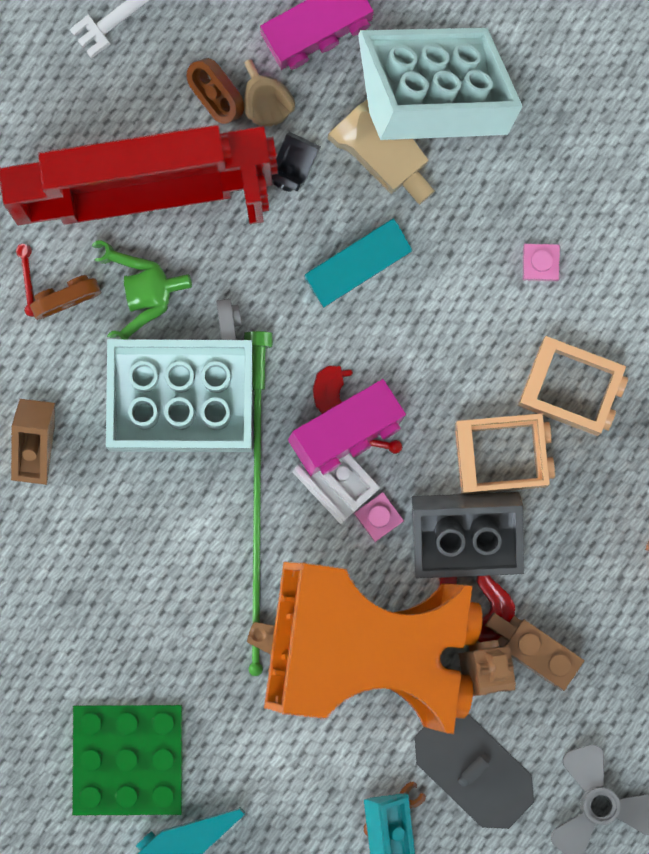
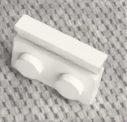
[292,454,380,524]

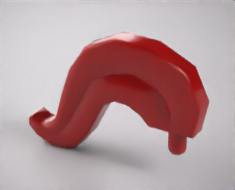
[313,366,353,414]
[476,576,515,643]

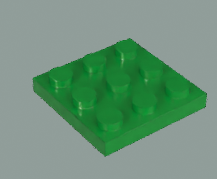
[72,705,182,816]

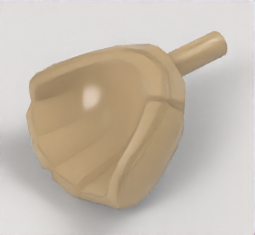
[244,59,295,127]

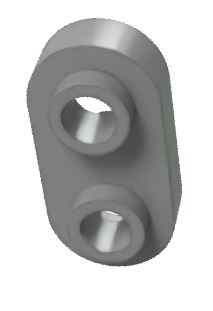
[216,298,244,340]

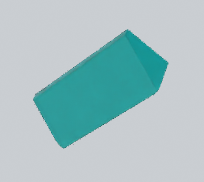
[304,218,413,308]
[364,793,415,854]

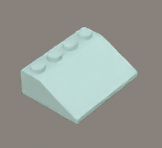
[358,28,523,140]
[106,339,253,452]

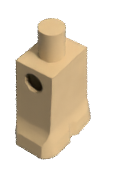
[327,100,435,205]

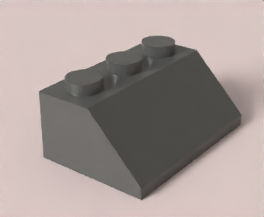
[411,492,524,578]

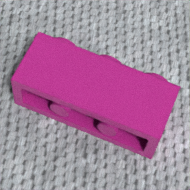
[260,0,373,70]
[288,379,406,476]

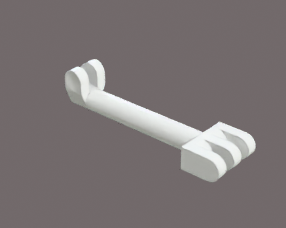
[70,0,149,58]

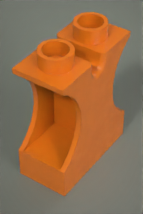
[264,562,482,734]

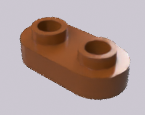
[187,58,244,124]
[30,275,101,320]

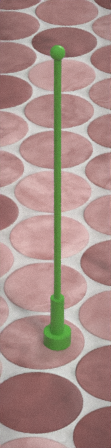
[244,331,272,676]

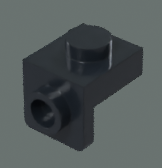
[271,132,321,192]

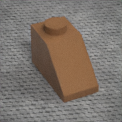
[11,399,55,485]

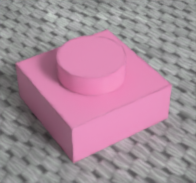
[523,244,560,281]
[354,492,404,542]

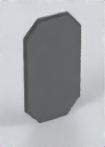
[414,714,534,829]

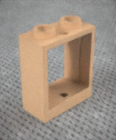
[518,336,628,436]
[455,413,555,494]

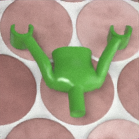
[92,240,192,339]

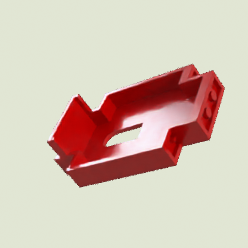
[0,125,278,226]

